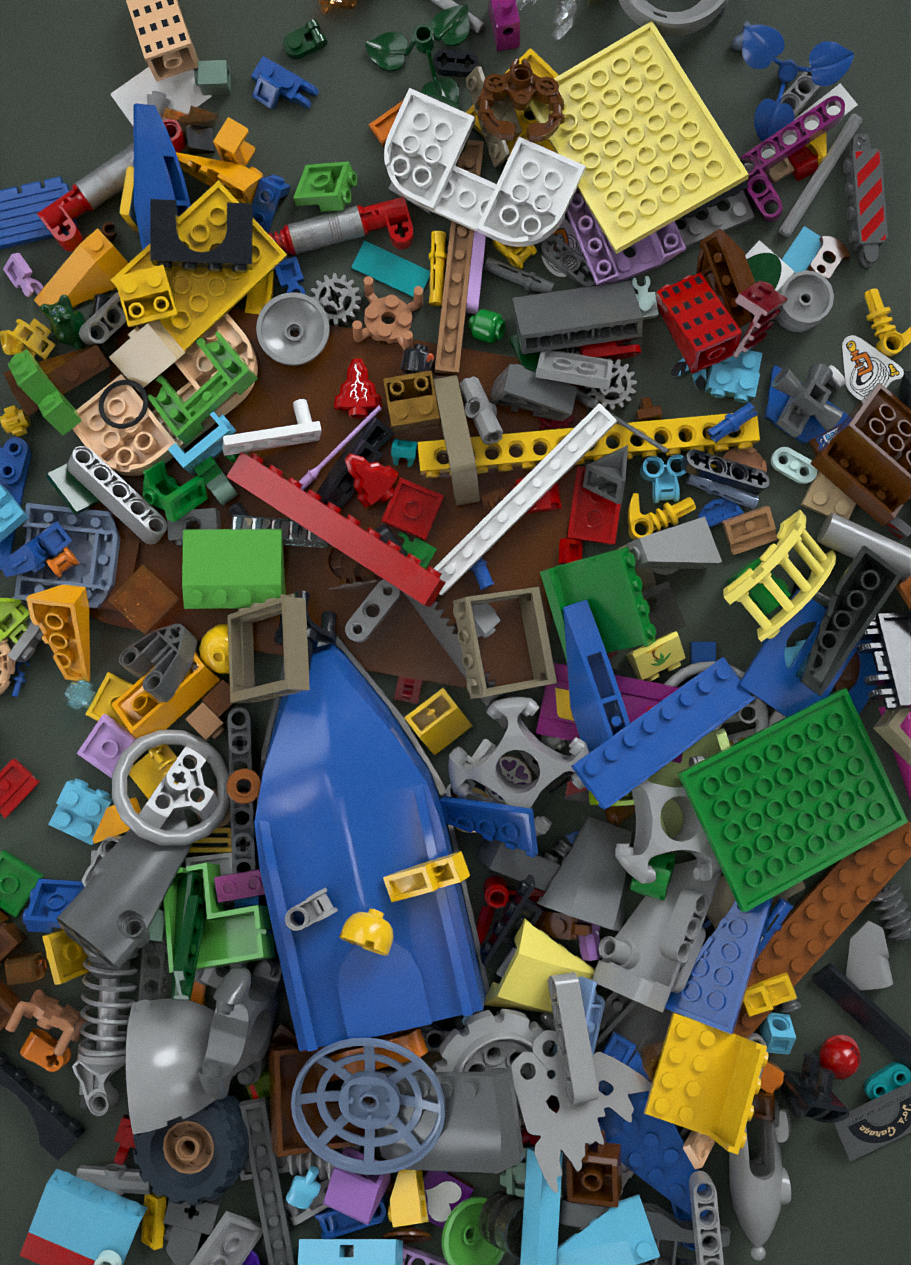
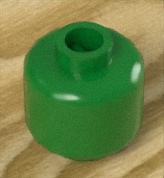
[469,309,506,344]

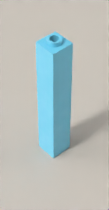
[520,1147,563,1265]

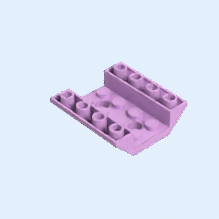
[566,189,686,285]

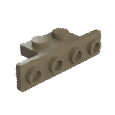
[466,66,522,167]

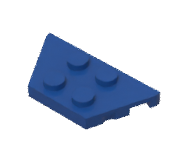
[764,365,848,445]

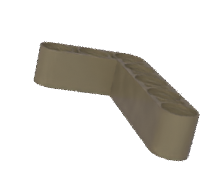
[433,375,480,506]

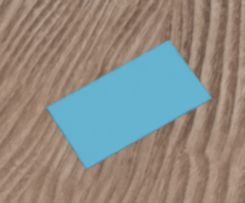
[782,226,821,273]

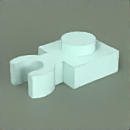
[632,276,659,320]

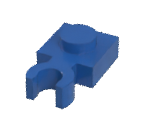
[275,256,306,295]

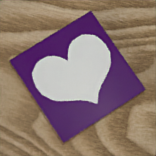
[423,1170,474,1229]

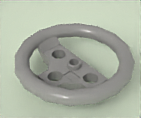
[112,730,230,846]

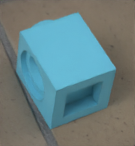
[759,1013,796,1054]

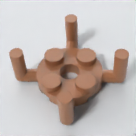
[352,276,423,350]
[5,989,90,1056]

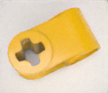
[492,239,537,270]

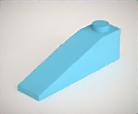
[556,1195,660,1265]

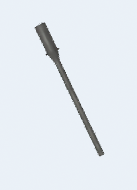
[575,389,669,453]

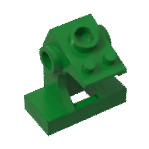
[142,460,208,522]

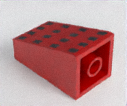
[656,273,742,374]

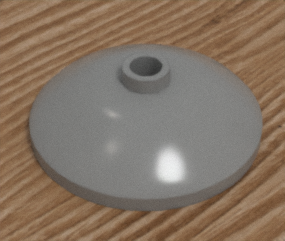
[256,292,330,366]

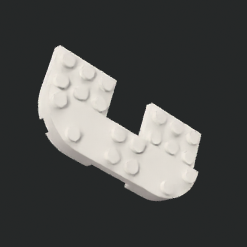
[384,88,586,247]

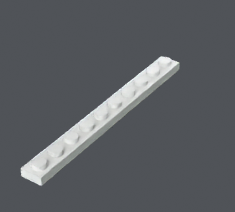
[434,403,617,596]

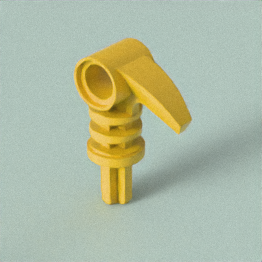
[864,289,911,359]
[628,493,696,540]

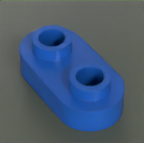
[0,437,30,486]

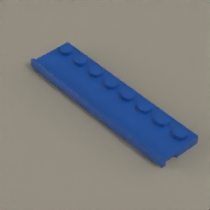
[571,657,755,810]

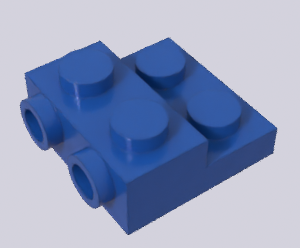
[23,879,84,933]

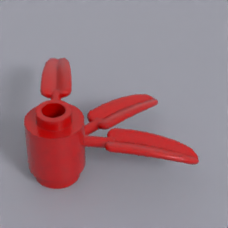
[476,876,546,944]

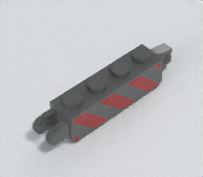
[843,134,888,269]

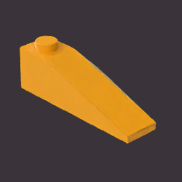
[176,152,263,204]
[34,228,128,309]
[26,585,90,682]

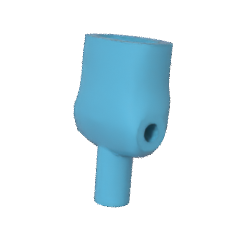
[286,1166,321,1209]

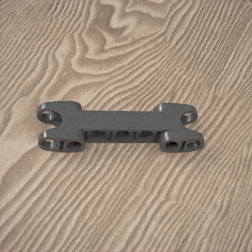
[228,707,255,874]

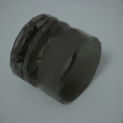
[478,1190,524,1260]

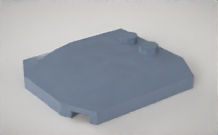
[14,503,121,609]

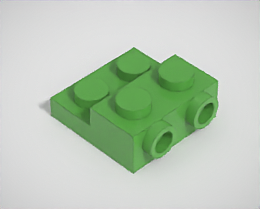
[293,161,357,212]

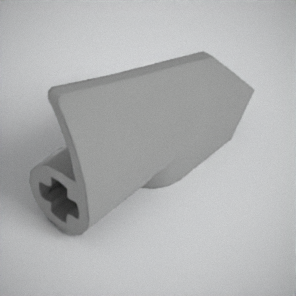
[846,921,893,990]

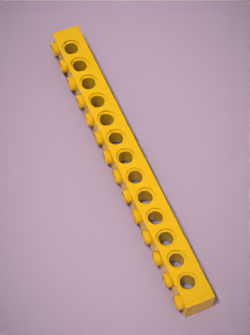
[418,412,760,478]

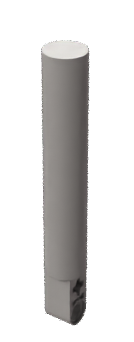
[817,513,911,581]

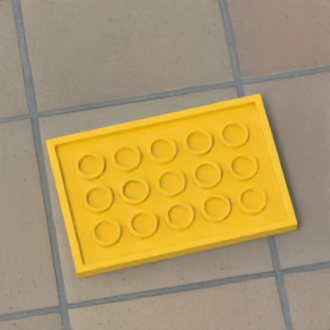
[111,180,287,352]

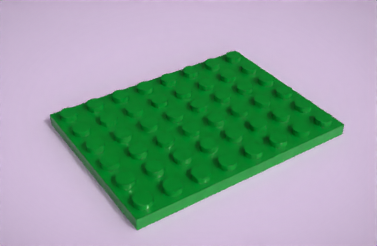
[677,688,908,912]

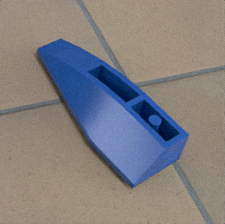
[133,103,191,250]
[563,600,630,752]

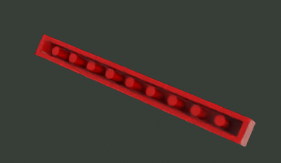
[226,452,446,607]

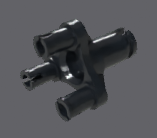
[274,590,337,676]

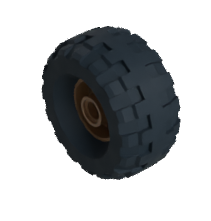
[133,1094,249,1206]

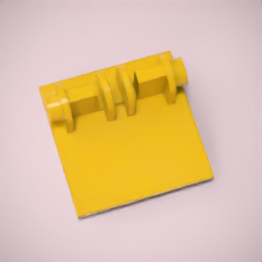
[129,744,178,801]

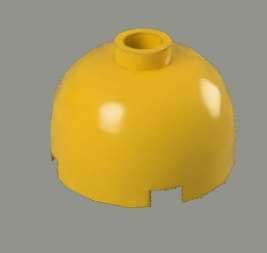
[199,624,229,674]
[339,908,393,956]

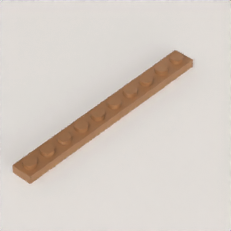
[435,140,484,375]

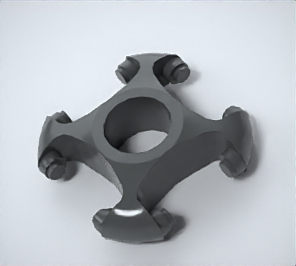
[198,959,285,1099]

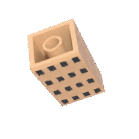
[126,0,199,82]

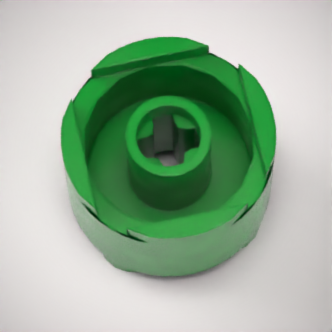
[630,851,677,901]

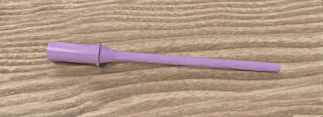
[299,405,382,490]

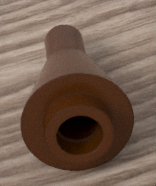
[605,805,635,826]

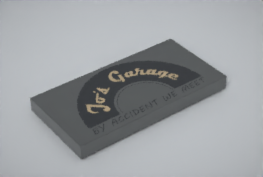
[833,1082,911,1162]

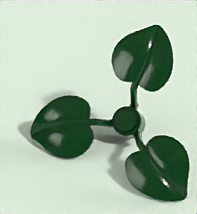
[365,4,470,105]

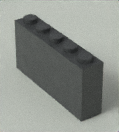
[512,281,643,354]

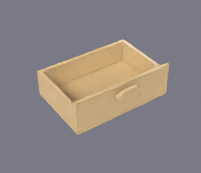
[109,320,185,391]

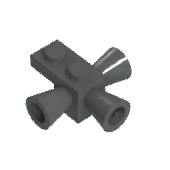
[771,363,843,438]

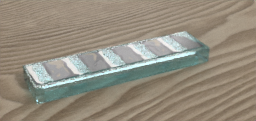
[231,515,329,548]

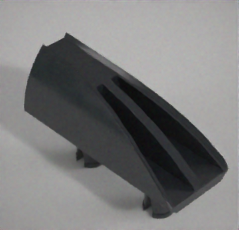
[780,1053,850,1123]

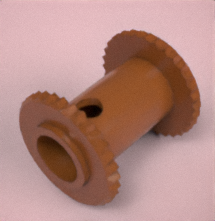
[226,769,261,804]

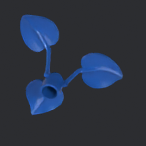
[742,24,854,142]

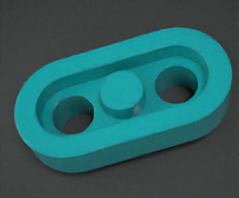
[864,1062,911,1100]

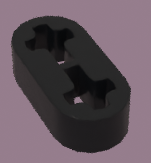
[433,49,478,78]

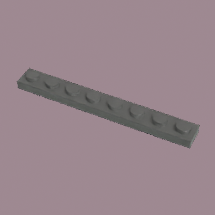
[240,1097,295,1265]

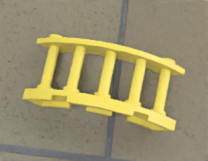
[723,510,836,642]

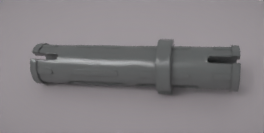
[483,256,555,294]

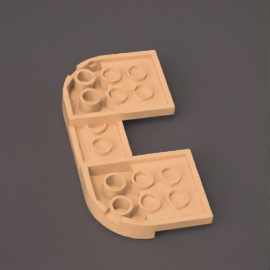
[73,313,258,476]

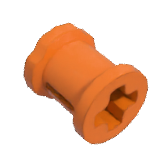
[46,546,80,578]

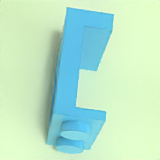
[168,411,236,476]

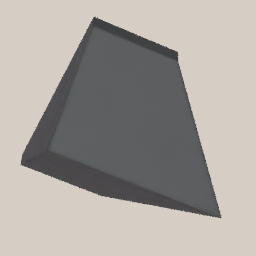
[583,445,628,504]

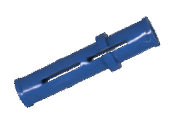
[755,898,793,961]

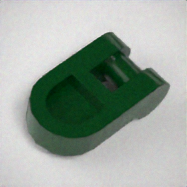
[283,19,328,60]

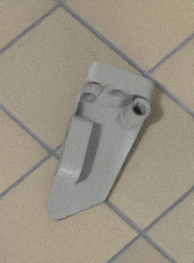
[591,859,722,1013]

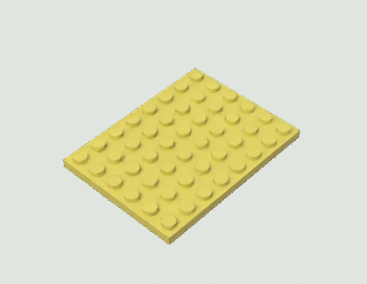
[529,21,749,254]

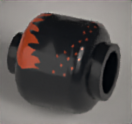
[400,343,434,375]

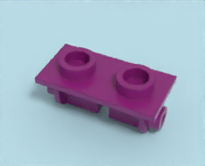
[214,869,265,902]

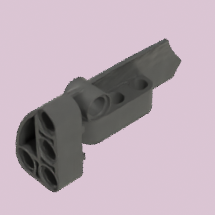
[56,797,193,970]

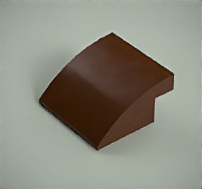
[810,382,911,526]

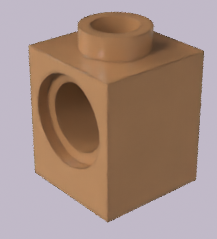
[186,702,227,740]

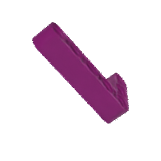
[740,96,845,222]

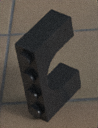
[150,199,253,273]

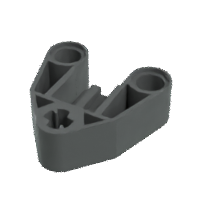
[119,624,197,702]

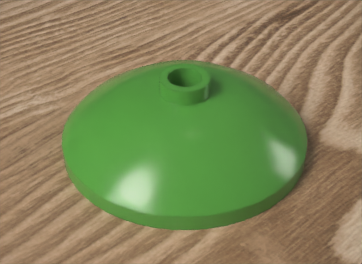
[442,1197,509,1265]

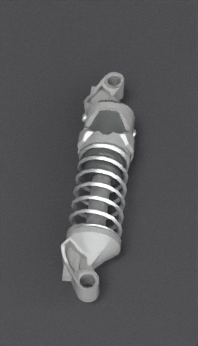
[72,834,139,1116]

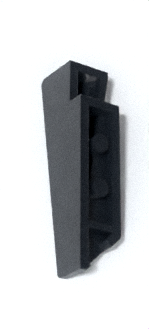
[316,413,395,511]

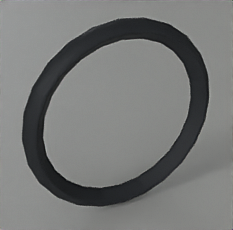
[99,380,148,429]

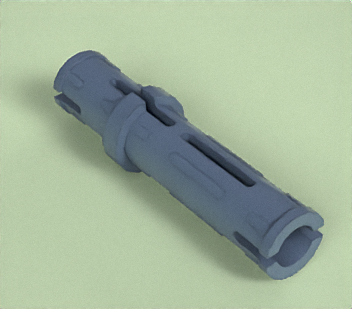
[686,474,759,510]

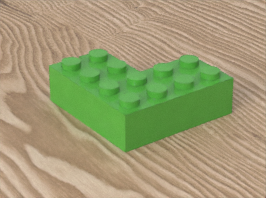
[163,863,275,973]

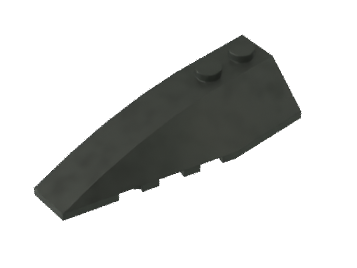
[800,545,903,696]

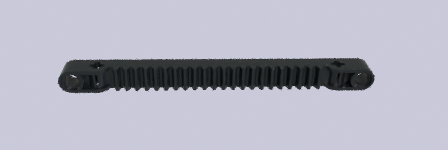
[375,523,571,794]

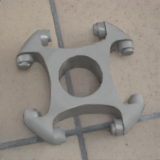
[448,697,589,836]
[615,756,722,884]

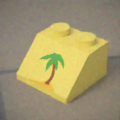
[626,631,685,682]

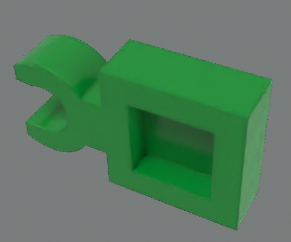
[398,532,437,569]

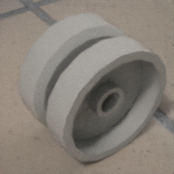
[775,270,834,332]

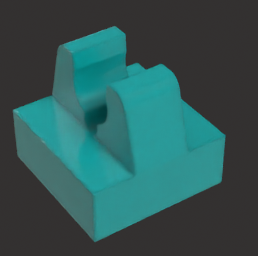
[391,439,418,467]

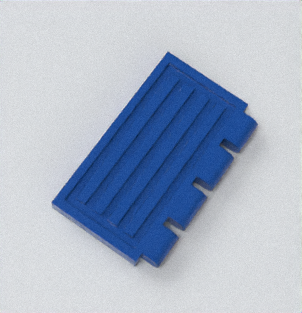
[0,176,79,250]

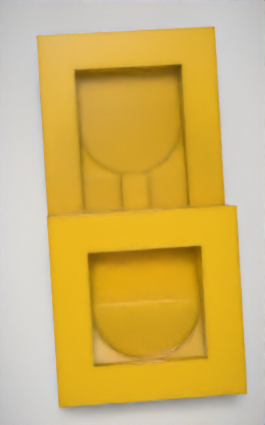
[743,972,797,1017]

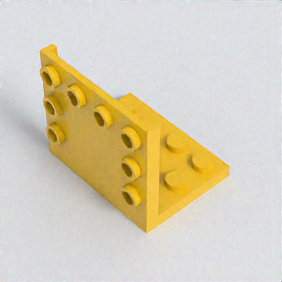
[644,1013,768,1155]

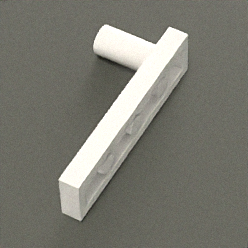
[222,399,321,456]

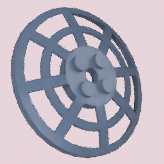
[291,1038,446,1175]

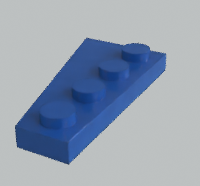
[439,796,538,858]

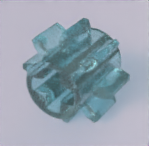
[64,679,96,710]

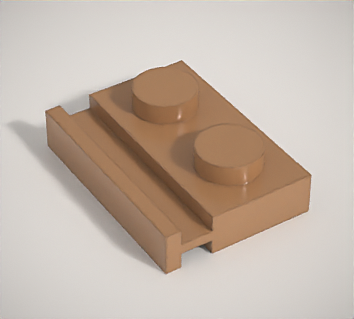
[721,505,778,555]

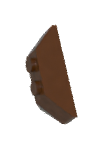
[696,229,755,328]

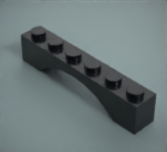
[0,1051,85,1161]

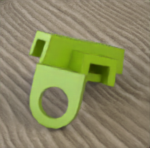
[0,598,30,644]

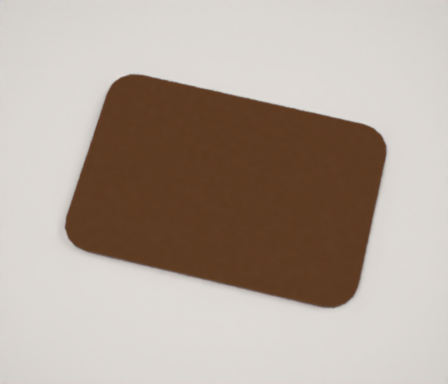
[89,308,587,688]

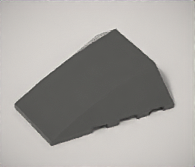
[537,817,632,931]

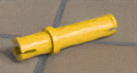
[428,231,447,306]

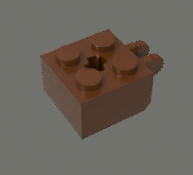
[566,1130,622,1208]

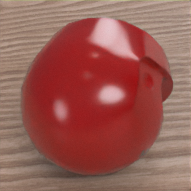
[819,1034,861,1080]

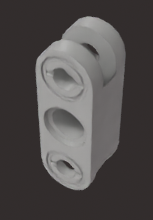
[345,580,401,642]

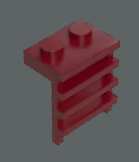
[733,281,788,358]

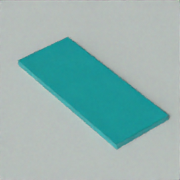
[351,240,430,298]

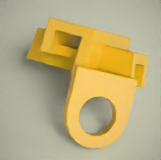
[0,318,55,360]

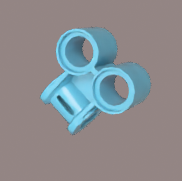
[639,454,686,503]

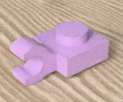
[3,253,43,298]

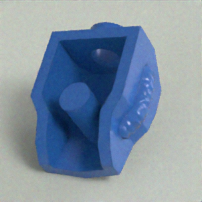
[3,537,49,577]

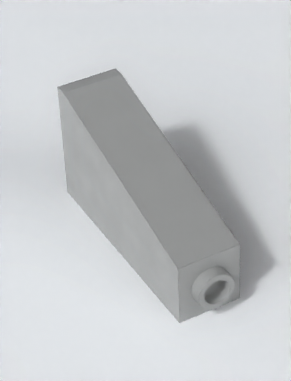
[626,517,722,569]

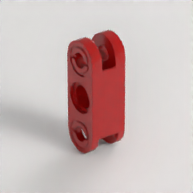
[574,337,641,360]

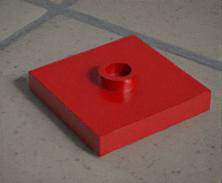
[381,477,444,541]

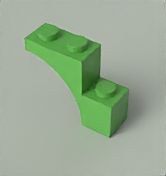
[8,349,82,436]

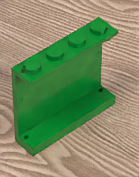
[540,547,656,662]

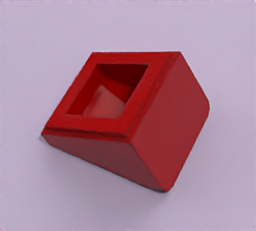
[787,146,818,181]

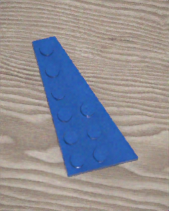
[665,897,774,1034]

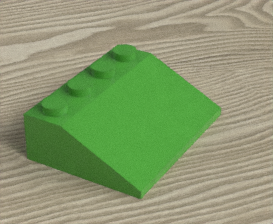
[182,529,286,609]

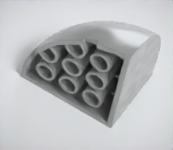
[126,998,237,1135]

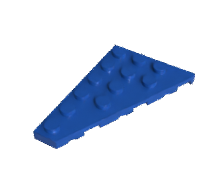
[597,1050,709,1217]

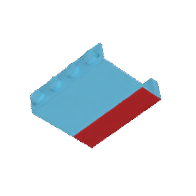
[20,1169,148,1265]

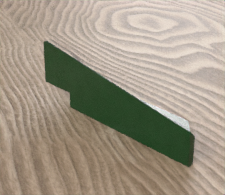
[172,871,207,1000]

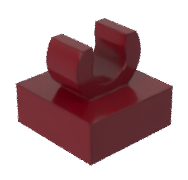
[394,676,423,704]

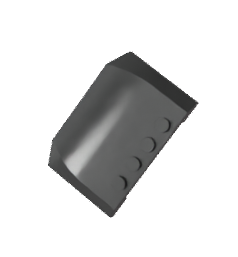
[372,1067,524,1173]

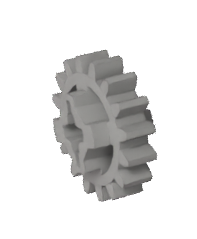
[311,273,362,327]
[584,358,637,412]

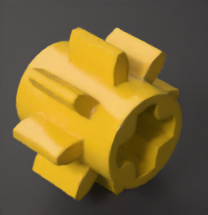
[0,405,31,437]

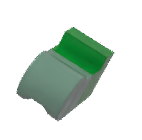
[193,456,238,506]

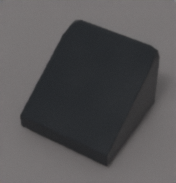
[186,125,215,155]

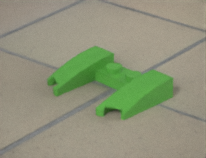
[148,331,258,444]

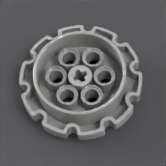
[433,1009,554,1127]

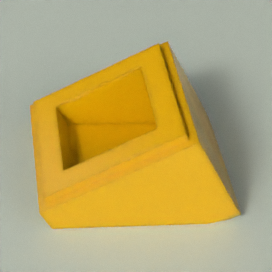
[805,132,827,166]

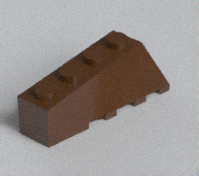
[3,343,113,416]

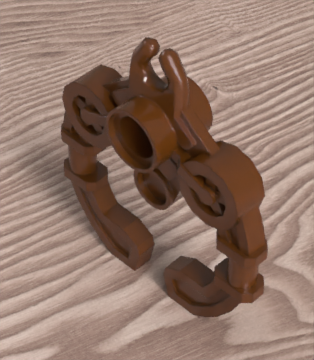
[477,58,565,142]

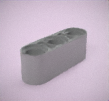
[781,65,823,117]
[79,292,126,345]

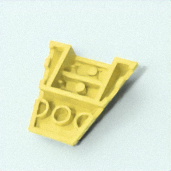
[484,918,597,1014]

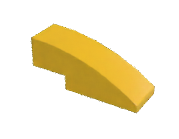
[383,851,470,902]

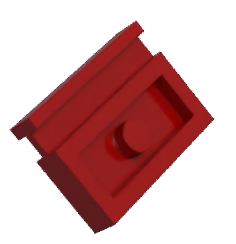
[0,758,41,819]

